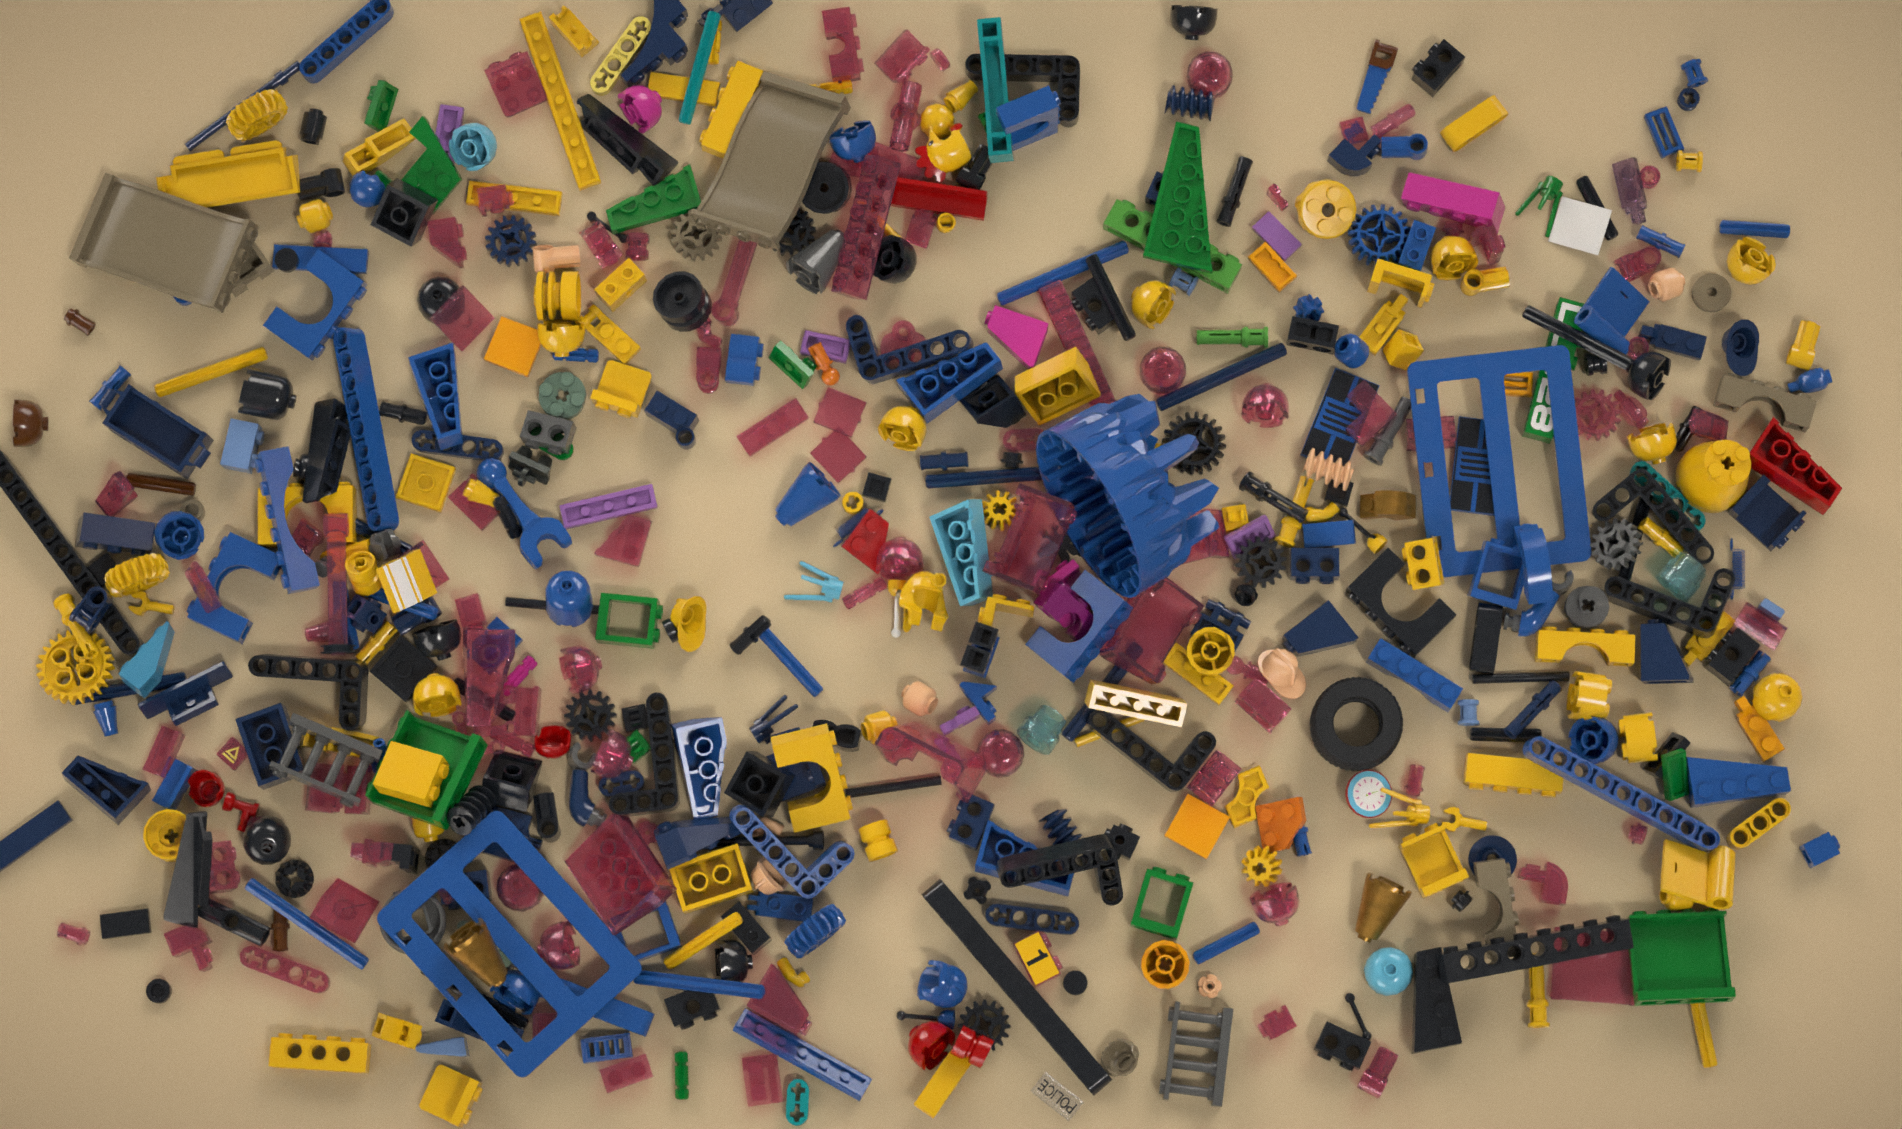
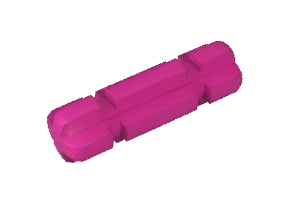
[498,655,537,697]

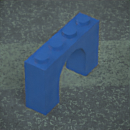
[996,85,1061,151]
[263,249,368,361]
[187,532,282,644]
[1025,570,1133,683]

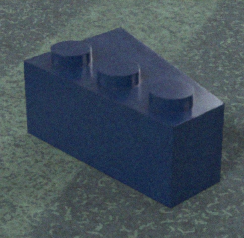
[61,756,151,825]

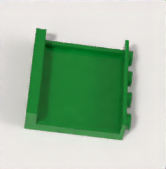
[365,710,488,830]
[1627,908,1736,1006]

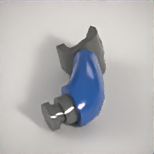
[1503,569,1574,637]

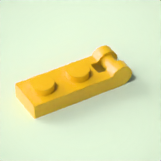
[579,304,641,364]

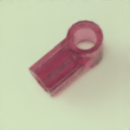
[1357,1046,1398,1099]

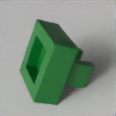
[619,730,651,764]

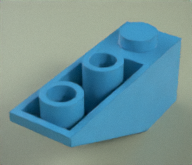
[118,621,175,699]

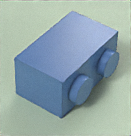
[220,419,265,474]

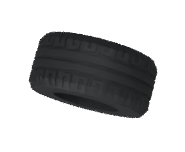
[1310,677,1403,771]

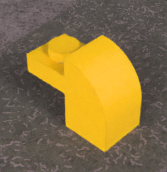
[371,1013,422,1050]

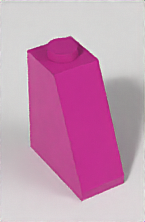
[984,305,1049,370]

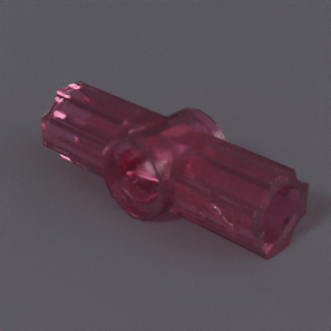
[889,81,922,152]

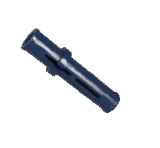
[1503,680,1562,740]

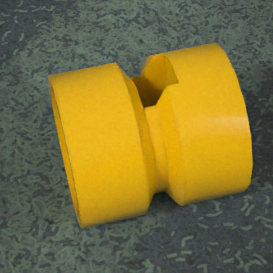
[345,551,382,596]
[858,819,898,862]

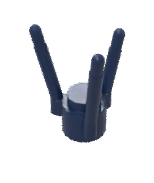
[749,695,800,744]

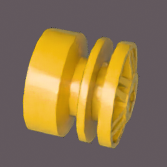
[534,271,581,321]
[143,809,186,862]

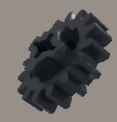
[772,207,816,257]
[1234,536,1287,588]
[564,689,617,742]
[958,999,1011,1051]

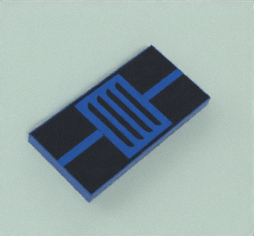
[1300,368,1380,466]
[1450,416,1494,516]

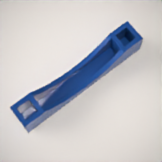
[255,446,320,594]

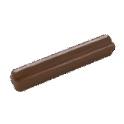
[126,473,196,496]

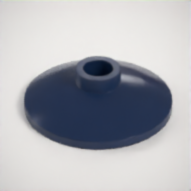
[1468,835,1517,878]

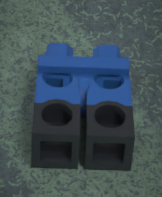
[960,622,1000,679]

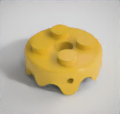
[1295,179,1356,239]

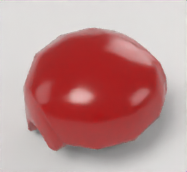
[534,725,571,759]
[187,769,225,808]

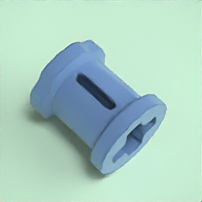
[1169,267,1199,296]
[1458,699,1479,726]

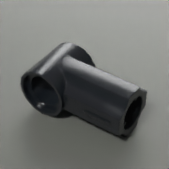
[956,144,993,190]
[298,168,345,201]
[533,792,561,843]

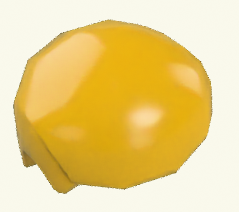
[920,103,955,139]

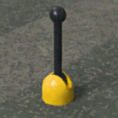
[1338,508,1388,554]

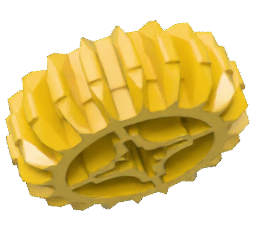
[226,89,288,141]
[104,553,170,598]

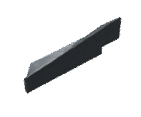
[577,94,678,186]
[302,398,351,503]
[163,811,213,928]

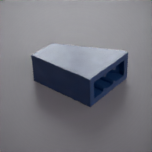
[1282,600,1359,657]
[1640,619,1694,684]

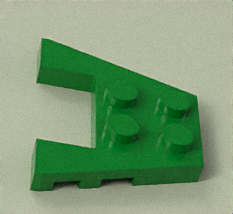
[374,116,463,215]

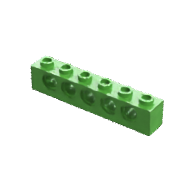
[1103,199,1242,294]

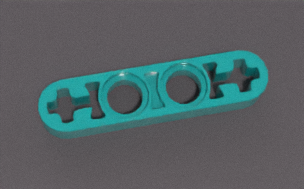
[1629,461,1706,533]

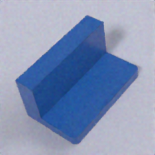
[152,759,198,810]

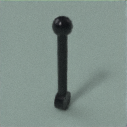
[587,212,628,243]
[1345,993,1372,1040]

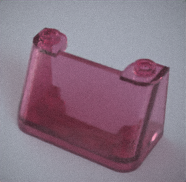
[983,483,1077,593]
[1099,577,1204,685]
[874,722,987,803]

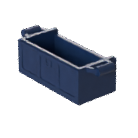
[99,384,214,480]

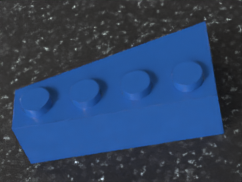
[896,342,1003,424]
[408,343,463,450]
[975,820,1075,897]

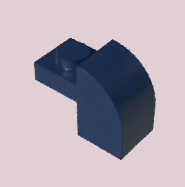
[1327,134,1381,176]

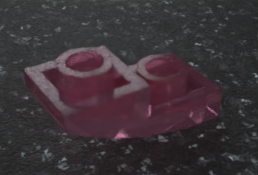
[1689,409,1729,441]

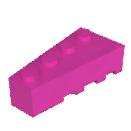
[1401,172,1505,234]

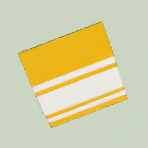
[376,549,437,613]

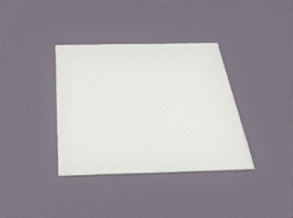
[1548,196,1612,255]

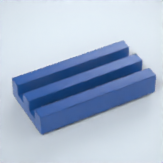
[1644,106,1684,159]

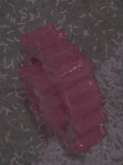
[1575,389,1622,441]

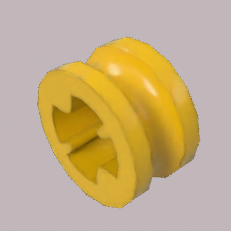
[842,492,864,515]

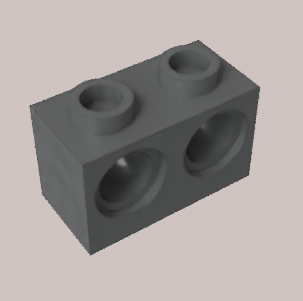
[520,410,577,455]

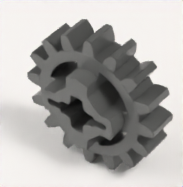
[1590,518,1643,571]

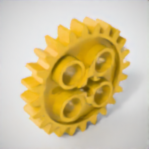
[36,630,115,705]

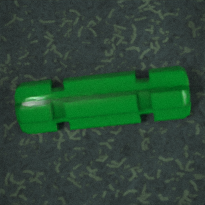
[674,1052,689,1100]

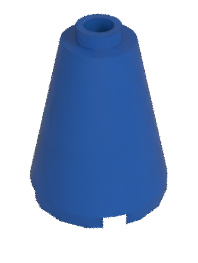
[775,462,841,526]

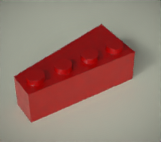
[1750,417,1842,515]

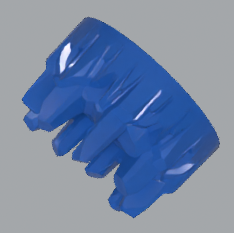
[1036,394,1220,598]

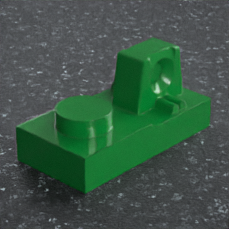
[364,80,399,132]
[769,341,817,389]

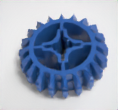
[1348,204,1411,266]
[785,904,846,959]

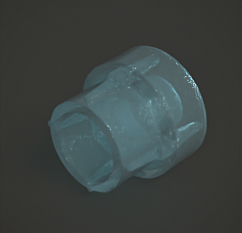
[1656,552,1706,602]
[1017,705,1066,755]

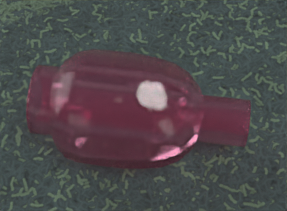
[1613,390,1649,430]

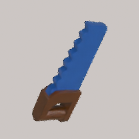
[1357,39,1398,114]

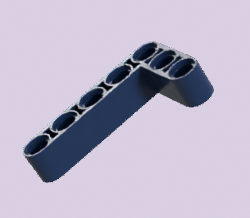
[846,315,973,384]

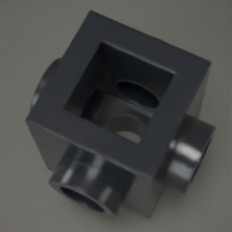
[1104,823,1140,861]

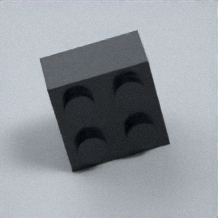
[370,178,438,247]
[724,751,796,817]

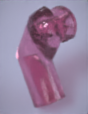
[697,317,723,350]

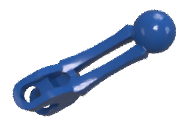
[476,458,572,569]

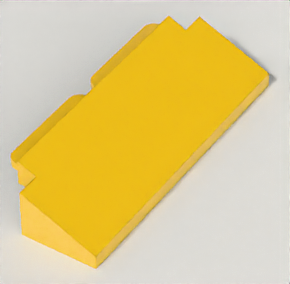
[156,140,300,208]

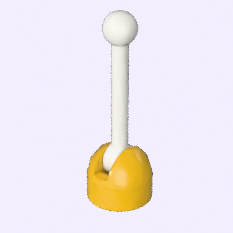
[888,580,907,638]

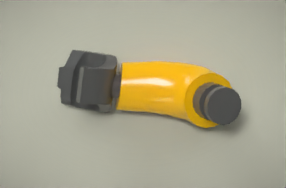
[315,529,402,578]

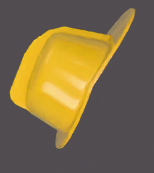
[670,596,707,652]

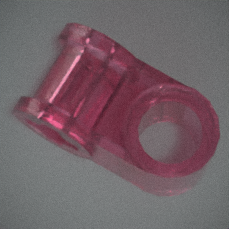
[1613,246,1662,282]
[696,347,722,394]

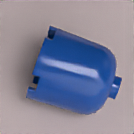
[545,570,593,627]

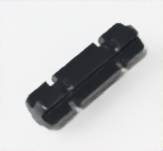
[493,496,522,539]

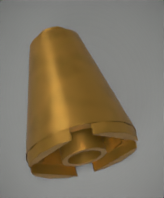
[1355,872,1412,943]
[443,918,507,987]

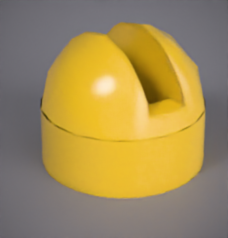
[936,213,956,233]

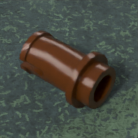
[64,308,96,336]

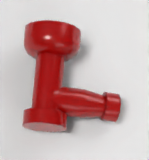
[222,792,260,832]

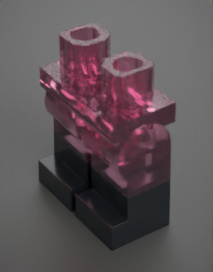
[350,839,420,874]

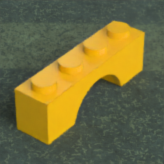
[1535,627,1635,667]

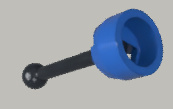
[896,1010,955,1029]

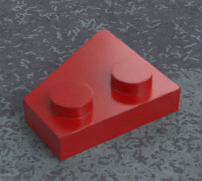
[841,508,889,574]

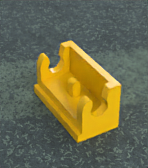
[549,6,599,58]

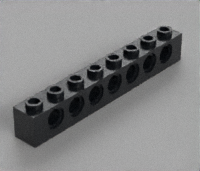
[1436,915,1634,984]

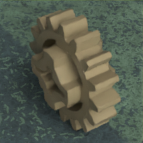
[671,210,722,262]

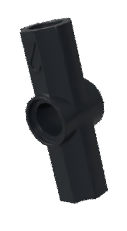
[198,898,271,947]

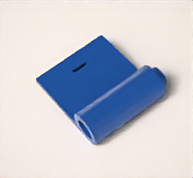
[1574,267,1650,355]

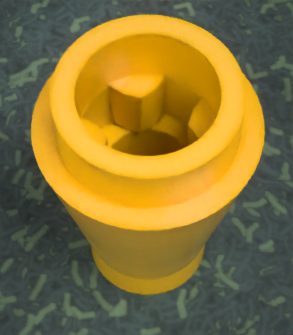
[943,80,978,113]
[463,478,500,508]

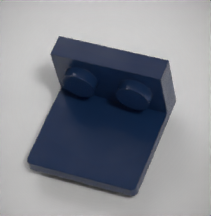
[766,753,826,801]

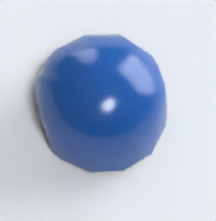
[350,171,385,208]

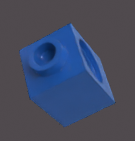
[1799,832,1840,869]

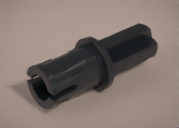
[379,401,427,425]
[1675,406,1706,452]
[730,615,771,655]

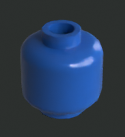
[1334,334,1370,369]

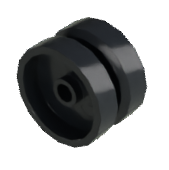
[802,162,852,214]
[653,271,712,332]

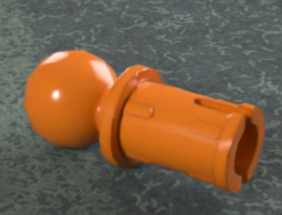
[807,342,840,386]

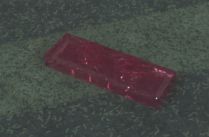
[736,398,809,457]

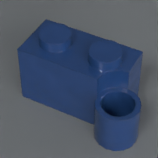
[644,391,699,450]

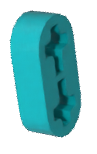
[786,1079,810,1126]

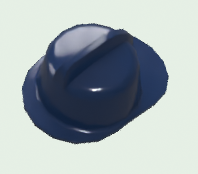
[1721,319,1759,376]

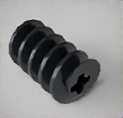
[447,785,497,835]

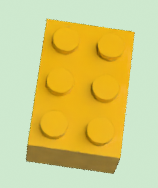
[669,843,754,914]

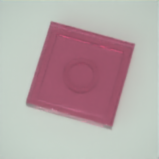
[429,285,495,351]

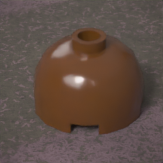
[13,400,49,447]

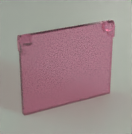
[1550,927,1634,1006]

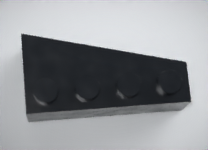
[1412,947,1462,1054]

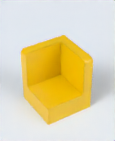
[1383,329,1424,371]

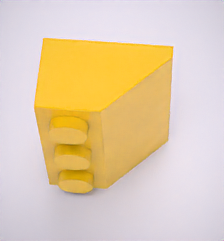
[1015,347,1101,426]

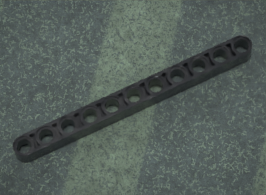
[0,450,144,658]
[921,879,1112,1096]

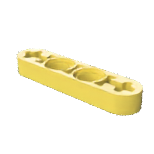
[590,17,651,96]

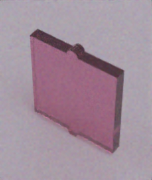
[813,387,867,438]
[810,427,867,483]

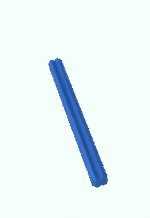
[997,241,1129,305]
[245,878,369,970]
[634,970,766,999]

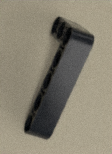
[965,54,1080,128]
[1593,468,1714,564]
[1604,568,1735,638]
[248,654,369,731]
[609,692,680,817]
[1087,710,1216,792]
[996,834,1123,906]

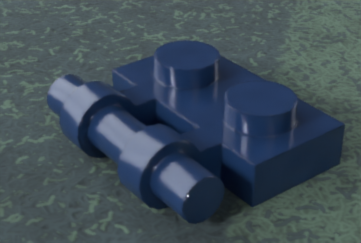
[1190,599,1252,652]

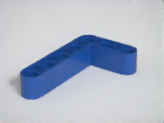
[729,805,855,899]

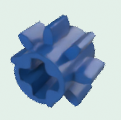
[1293,294,1324,321]

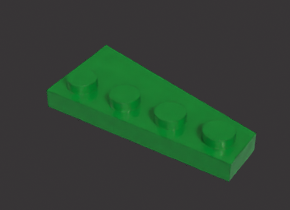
[606,164,701,235]

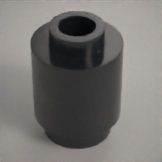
[299,108,327,145]

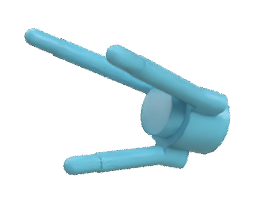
[784,561,844,603]

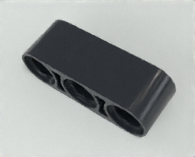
[1469,603,1503,674]

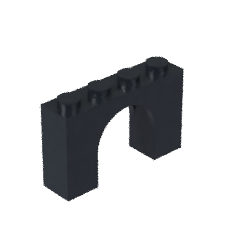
[1346,548,1457,658]

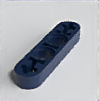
[412,430,504,461]
[985,904,1079,935]

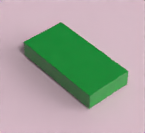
[1661,748,1689,802]

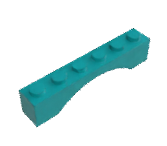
[977,17,1014,163]

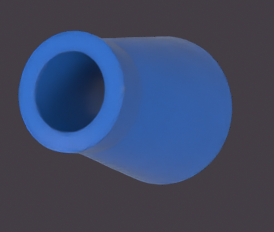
[93,700,118,737]

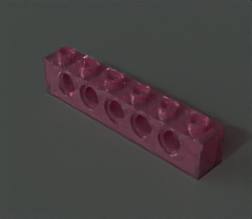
[831,155,901,300]

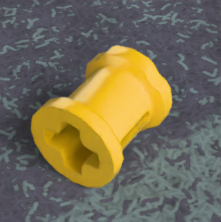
[1676,150,1703,172]

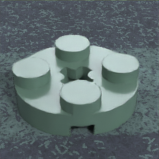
[539,372,587,420]

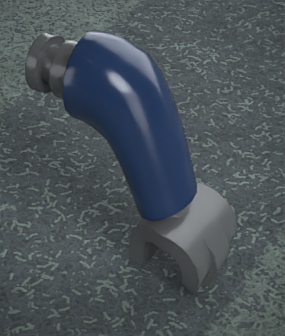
[567,742,607,830]

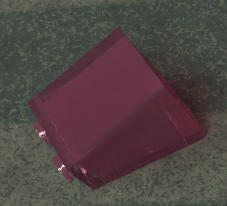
[746,964,813,1038]

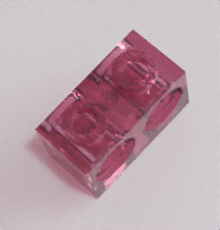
[1187,750,1242,806]
[209,840,240,894]

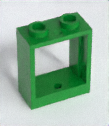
[595,592,663,649]
[1130,866,1194,940]

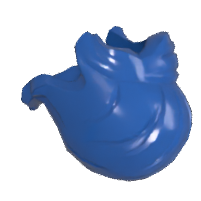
[917,960,968,1008]

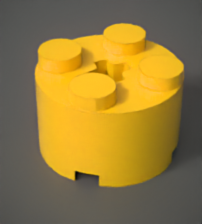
[1566,671,1612,723]
[1618,712,1658,764]

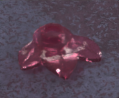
[880,320,926,363]

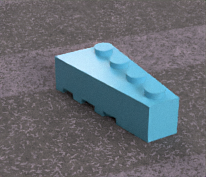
[929,499,993,606]

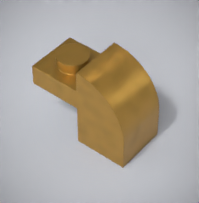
[1360,490,1416,520]

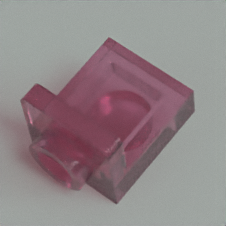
[905,209,938,249]

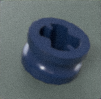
[1677,88,1700,111]

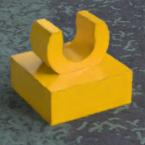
[1221,504,1249,533]

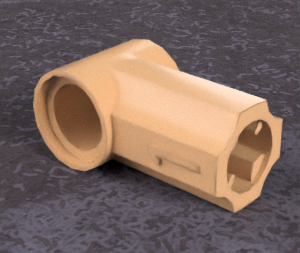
[532,245,580,273]

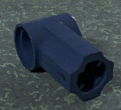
[391,596,442,636]

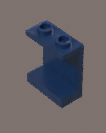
[1728,475,1807,552]

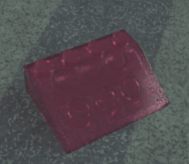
[565,814,677,935]

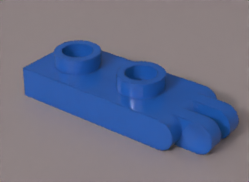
[746,891,814,922]

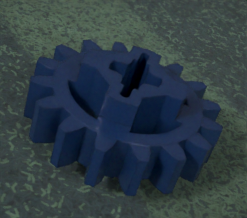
[485,215,537,267]

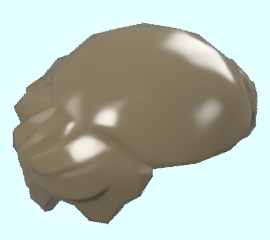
[1101,1039,1139,1077]

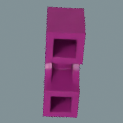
[1033,581,1093,642]

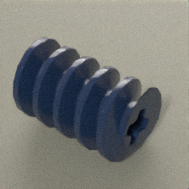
[1164,85,1215,121]
[1038,809,1082,845]

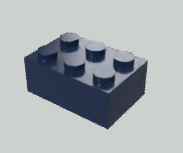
[235,703,305,790]

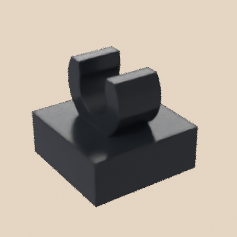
[621,703,649,733]

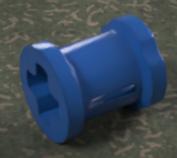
[1681,59,1708,88]

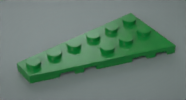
[1143,122,1212,274]

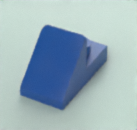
[959,682,997,726]

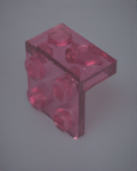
[484,51,547,117]

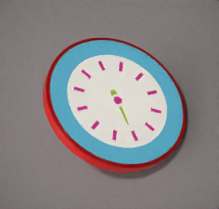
[1345,770,1392,818]

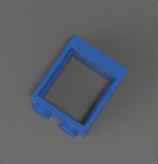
[1467,538,1524,610]
[608,899,682,962]

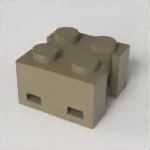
[232,242,274,297]

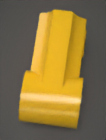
[1460,266,1510,296]
[1786,320,1821,371]

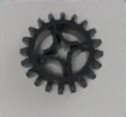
[1162,412,1226,476]

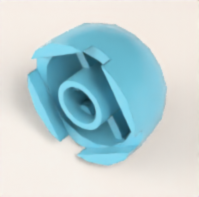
[449,123,497,171]
[1364,947,1413,996]

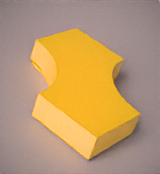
[1225,765,1269,829]

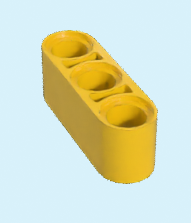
[1440,95,1509,152]
[1726,798,1791,850]

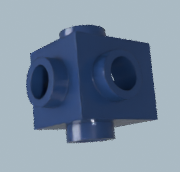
[343,594,387,634]

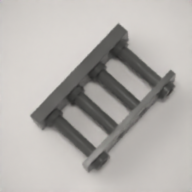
[269,713,383,808]
[1159,1001,1233,1107]

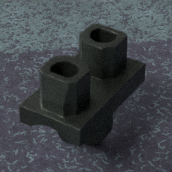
[508,445,552,487]

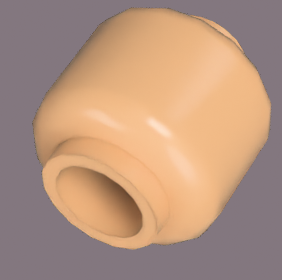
[1648,267,1685,302]
[901,681,938,717]

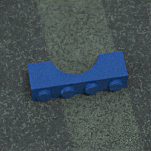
[1366,638,1463,712]

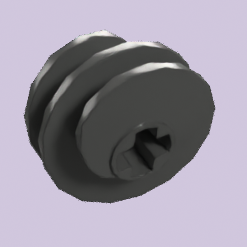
[1564,586,1610,629]

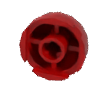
[908,1021,955,1070]

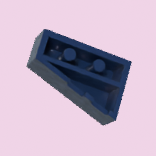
[75,512,156,556]

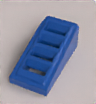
[580,1033,633,1064]

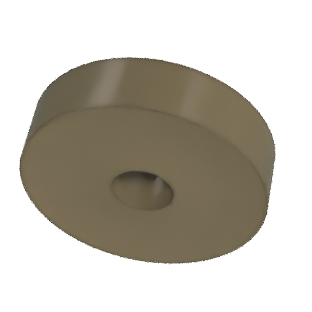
[1692,274,1731,313]

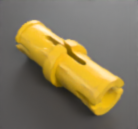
[1638,517,1684,558]
[355,620,398,665]

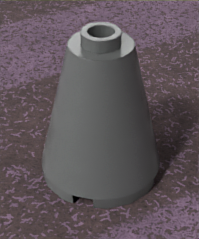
[786,230,848,294]

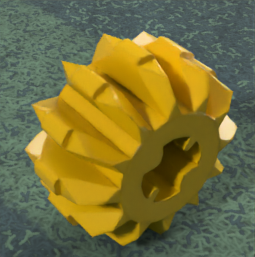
[982,490,1020,531]
[1241,846,1283,887]

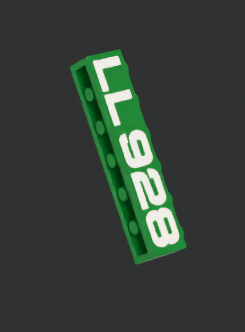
[1522,297,1585,444]

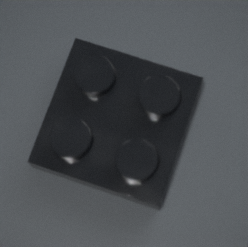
[369,635,438,703]

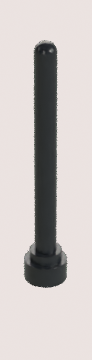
[716,830,824,850]

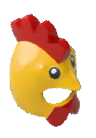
[915,123,971,183]

